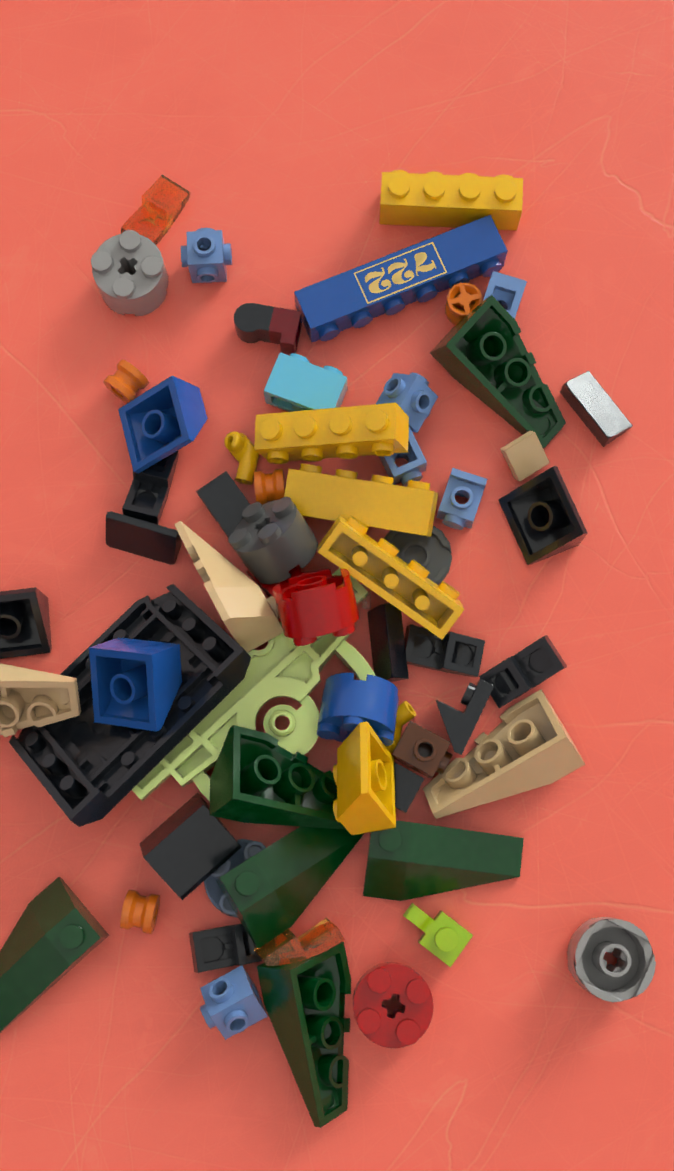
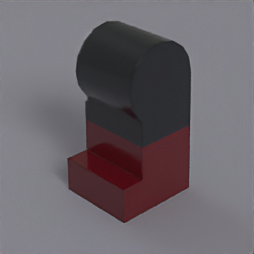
[234,303,302,356]

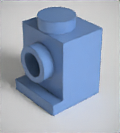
[483,271,527,319]
[379,427,427,487]
[436,468,488,530]

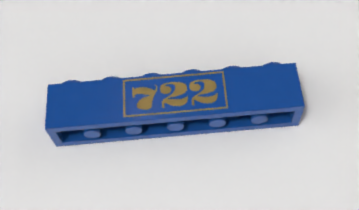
[294,215,508,342]

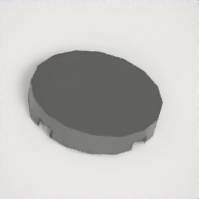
[384,526,452,585]

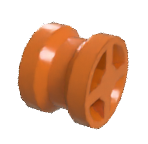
[445,283,482,325]
[103,359,149,403]
[253,469,285,505]
[120,890,160,934]

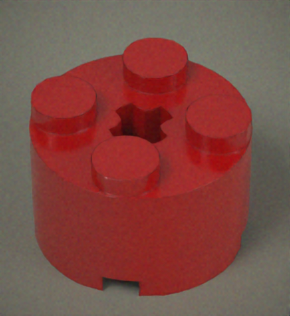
[273,568,359,646]
[353,962,434,1048]

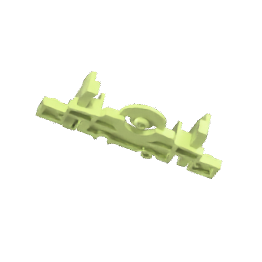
[132,568,375,802]

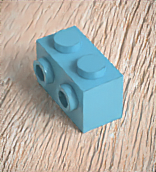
[264,352,348,412]

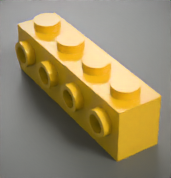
[379,170,523,230]
[254,402,409,464]
[284,463,438,537]
[318,515,465,640]

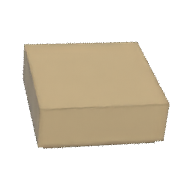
[500,431,550,481]

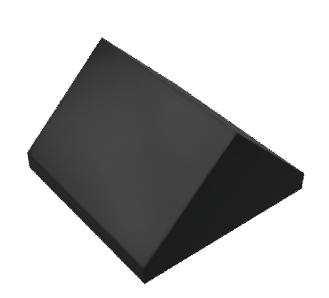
[499,466,587,565]
[0,587,52,659]
[140,793,242,900]

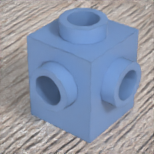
[181,228,232,283]
[376,372,438,433]
[200,965,268,1040]

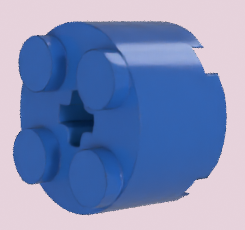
[317,673,399,746]

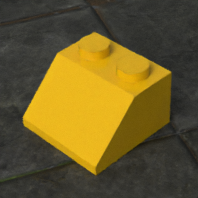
[333,721,396,835]

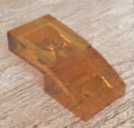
[121,175,190,245]
[254,917,345,966]

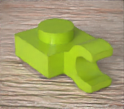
[403,903,473,967]

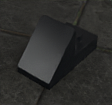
[436,679,495,755]

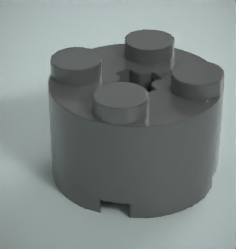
[228,497,318,584]

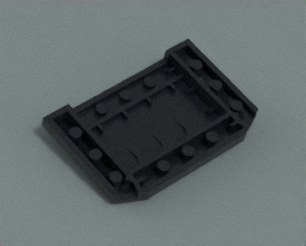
[9,584,251,827]

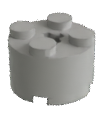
[91,230,168,316]
[567,917,656,1002]

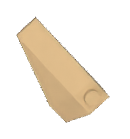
[174,521,283,653]
[0,663,81,737]
[423,689,585,819]

